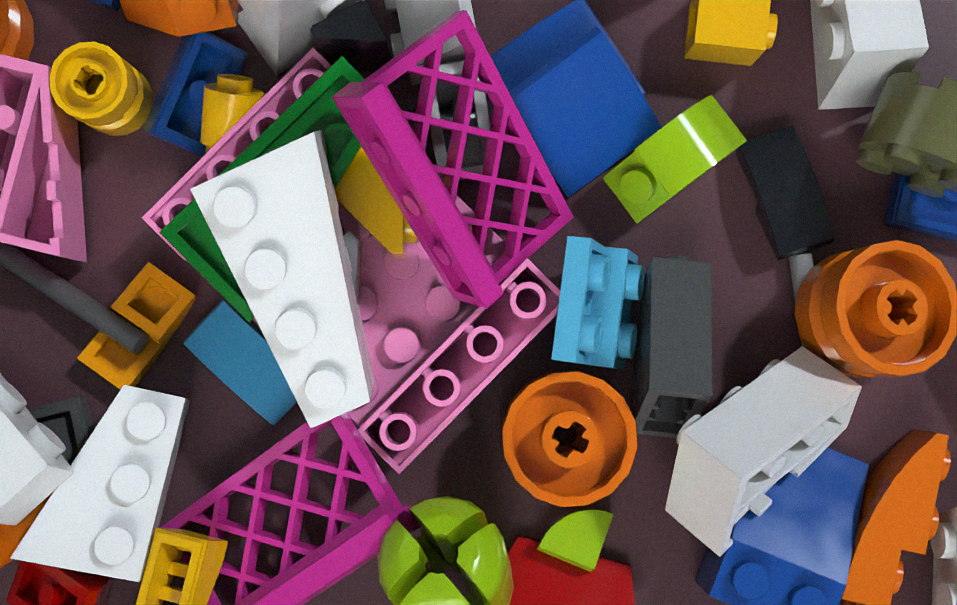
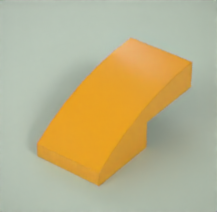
[77,262,197,390]

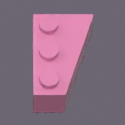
[0,54,87,263]

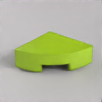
[536,510,614,572]

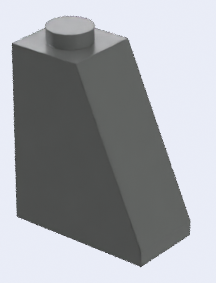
[630,255,713,438]

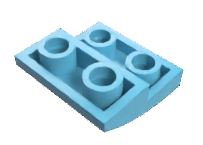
[551,236,645,370]

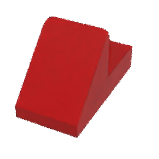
[6,560,115,605]

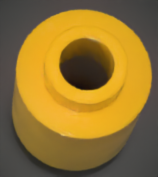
[200,74,264,154]

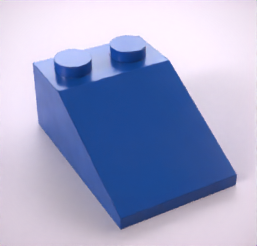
[695,447,869,605]

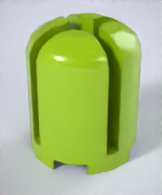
[377,496,514,605]

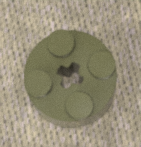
[856,72,957,198]

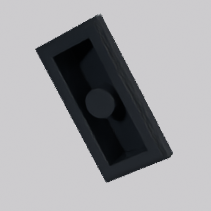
[310,0,392,73]

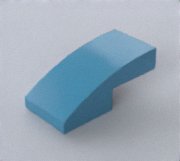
[183,299,297,426]

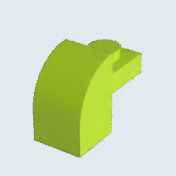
[602,95,747,224]

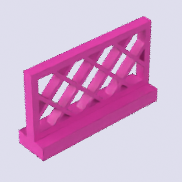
[331,10,574,309]
[160,412,420,605]

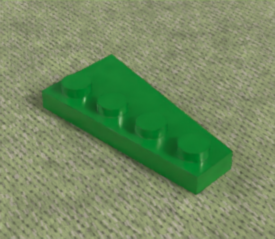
[159,56,365,323]

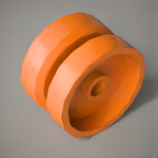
[794,240,957,378]
[501,370,637,507]

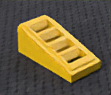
[135,527,228,605]

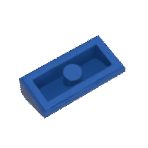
[142,32,248,157]

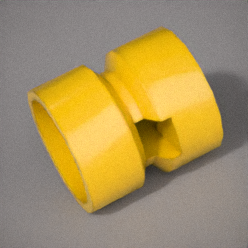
[49,41,153,136]

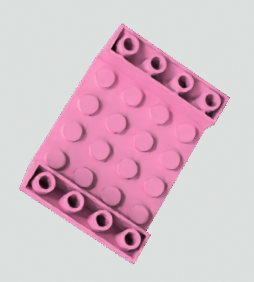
[142,48,560,474]

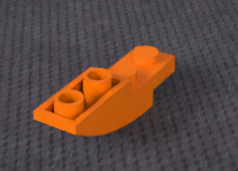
[841,429,951,605]

